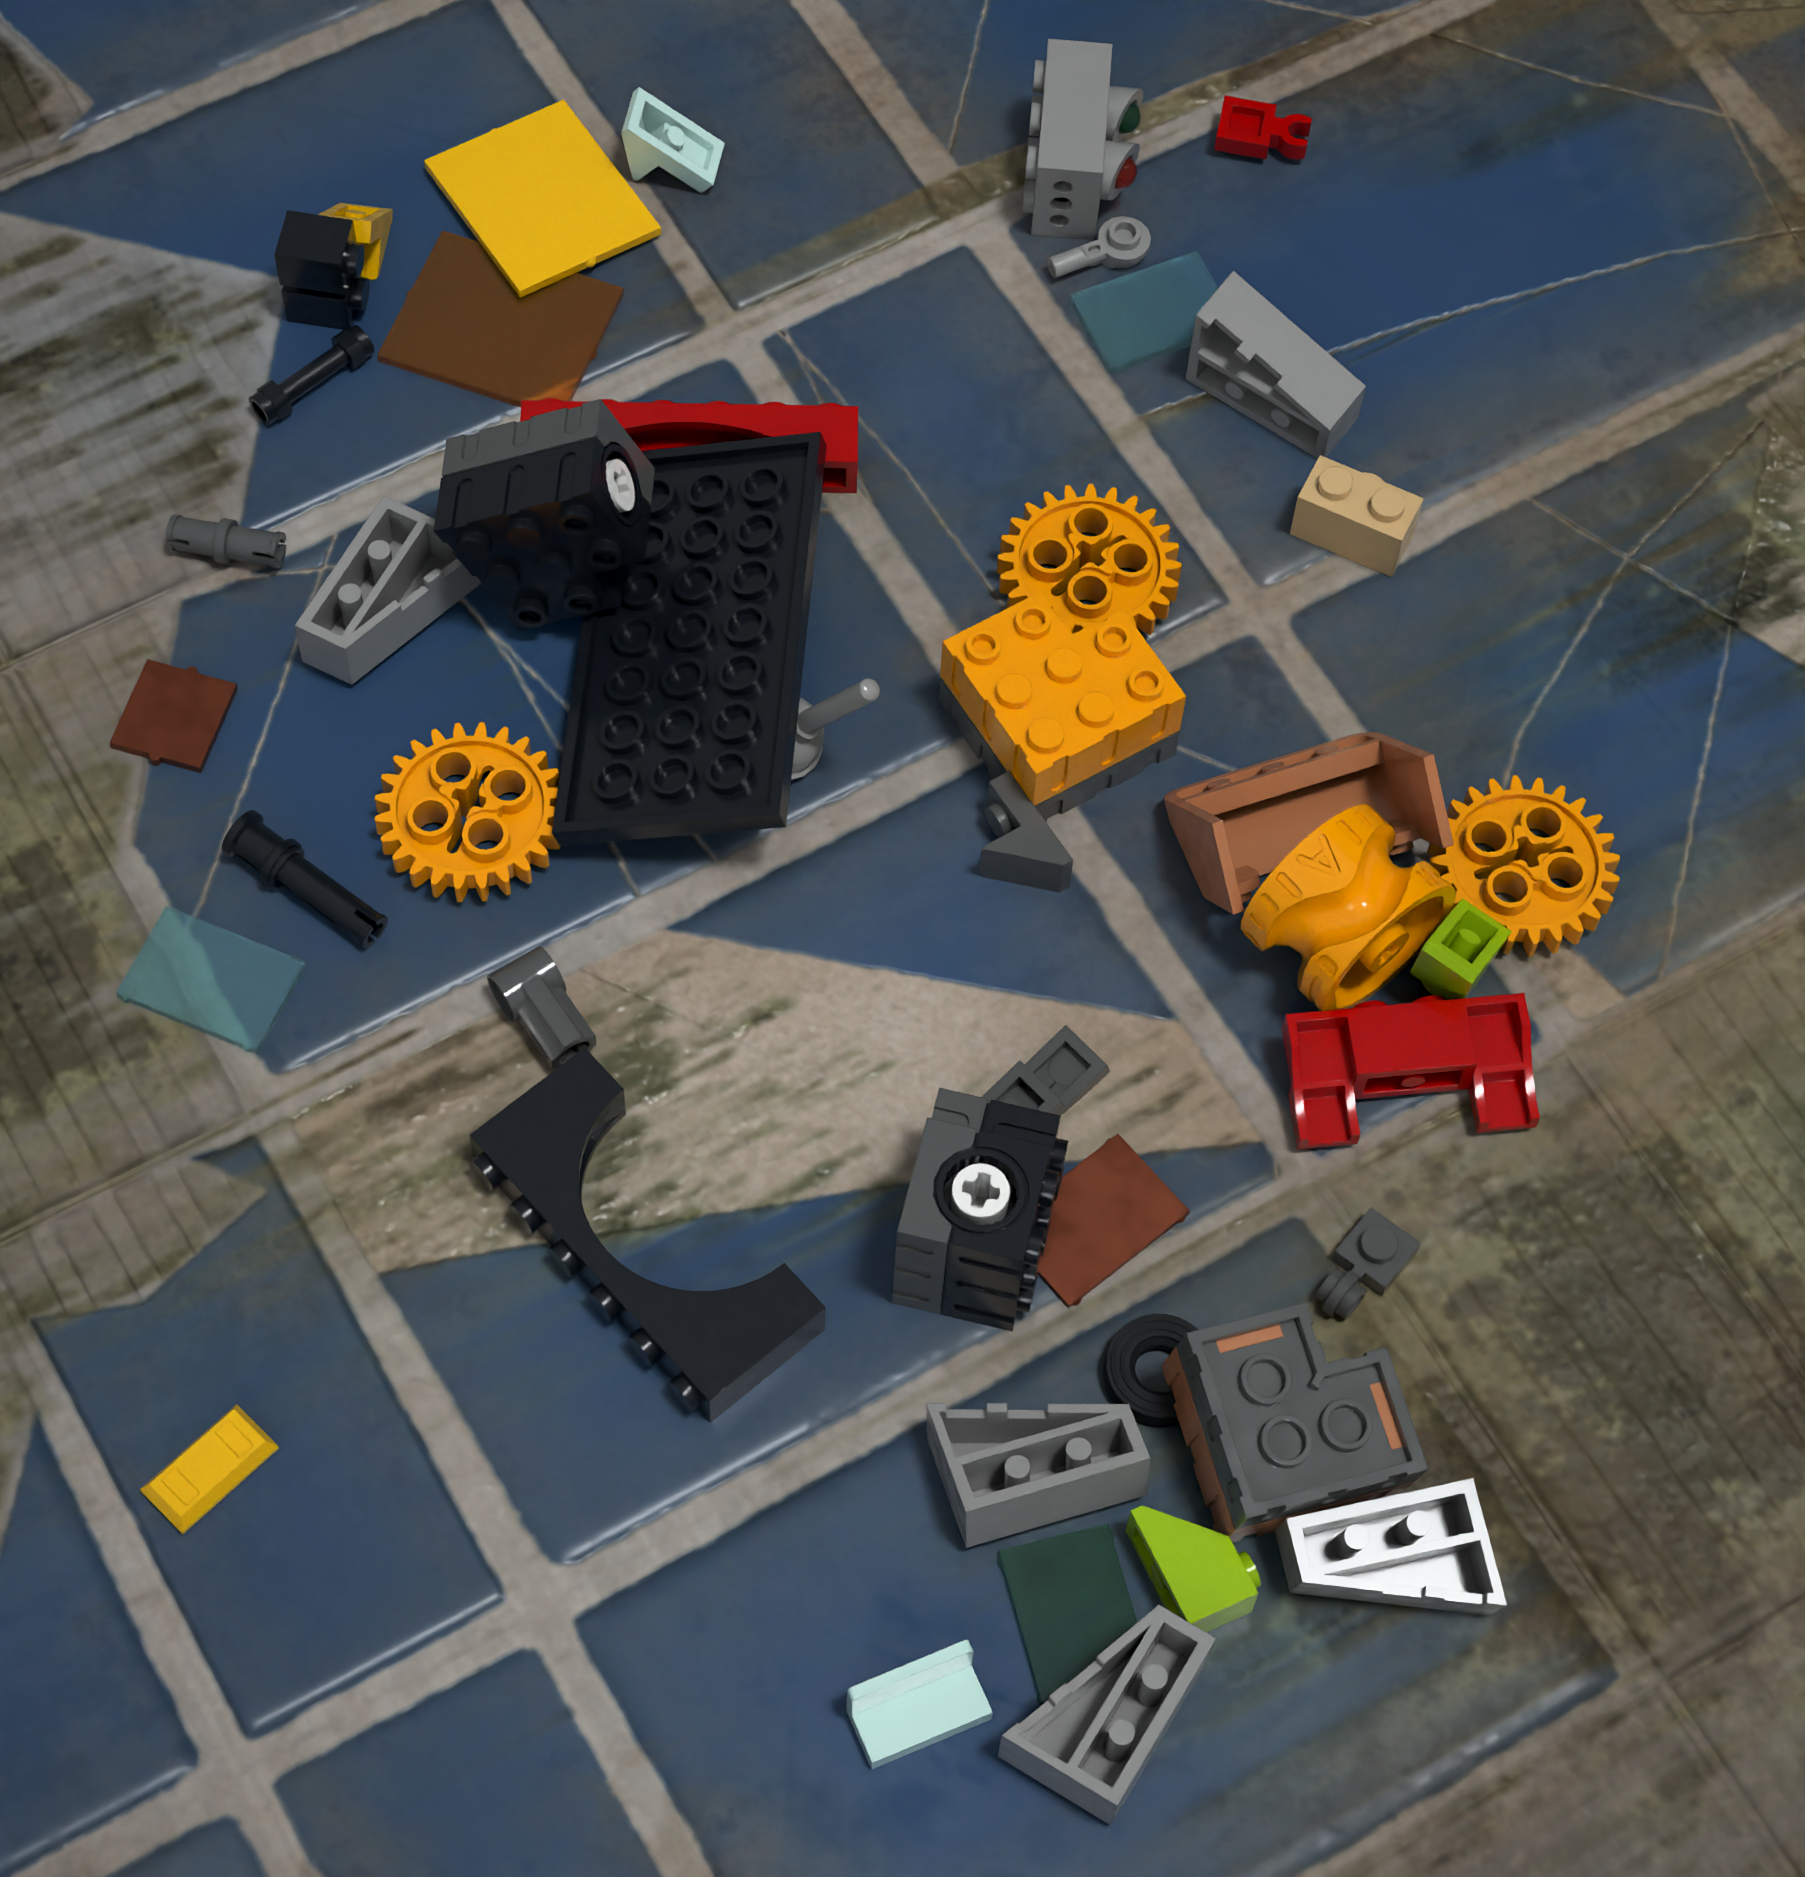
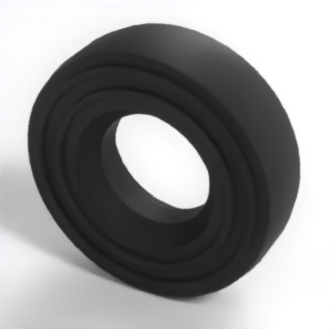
[1103,1314,1199,1428]

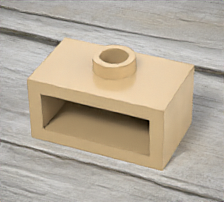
[1290,455,1424,577]

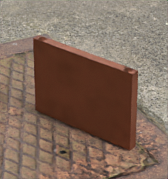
[1037,1134,1190,1308]

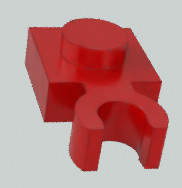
[1214,96,1312,159]

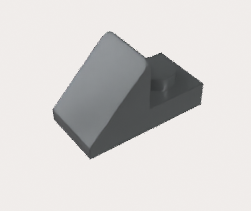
[979,771,1073,893]

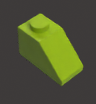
[1410,898,1512,1000]
[1125,1505,1261,1633]

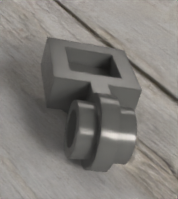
[1315,1207,1421,1320]

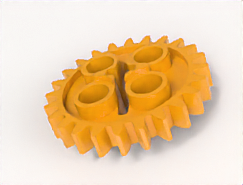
[996,484,1182,635]
[374,722,561,902]
[1427,775,1620,957]

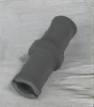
[166,514,287,569]

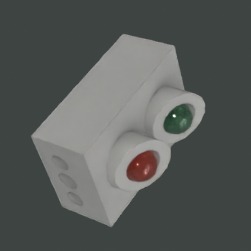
[1022,38,1143,240]

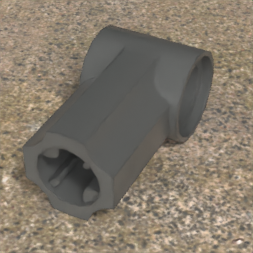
[487,946,597,1070]

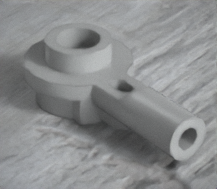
[1047,216,1151,278]

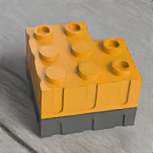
[938,591,1186,822]

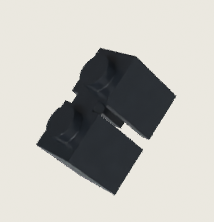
[274,210,370,330]

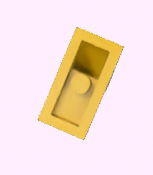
[318,203,393,280]

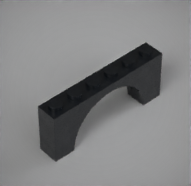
[470,1047,826,1423]

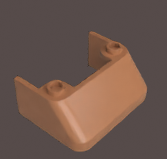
[1164,732,1454,915]

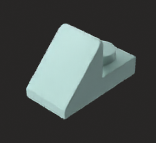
[621,87,725,193]

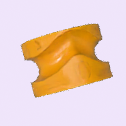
[1241,804,1456,1011]

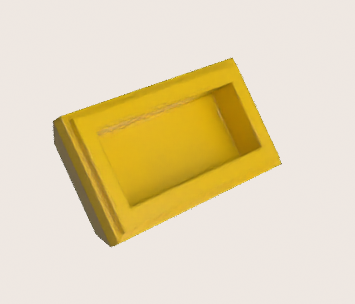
[140,1404,279,1535]

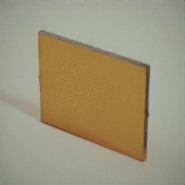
[377,230,624,407]

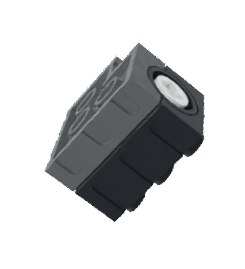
[434,399,655,630]
[892,1088,1069,1332]

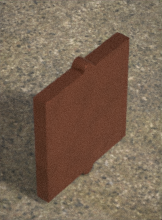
[110,659,238,773]

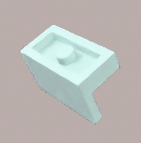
[846,1640,993,1769]

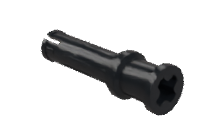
[221,810,388,948]

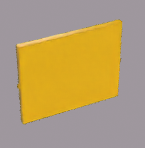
[424,99,661,298]

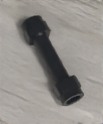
[249,325,374,425]

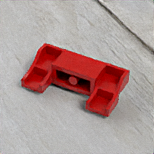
[1282,993,1540,1150]

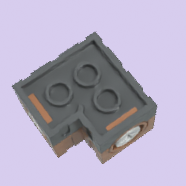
[1161,1302,1429,1543]

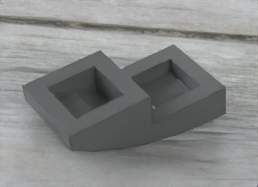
[982,1025,1110,1116]

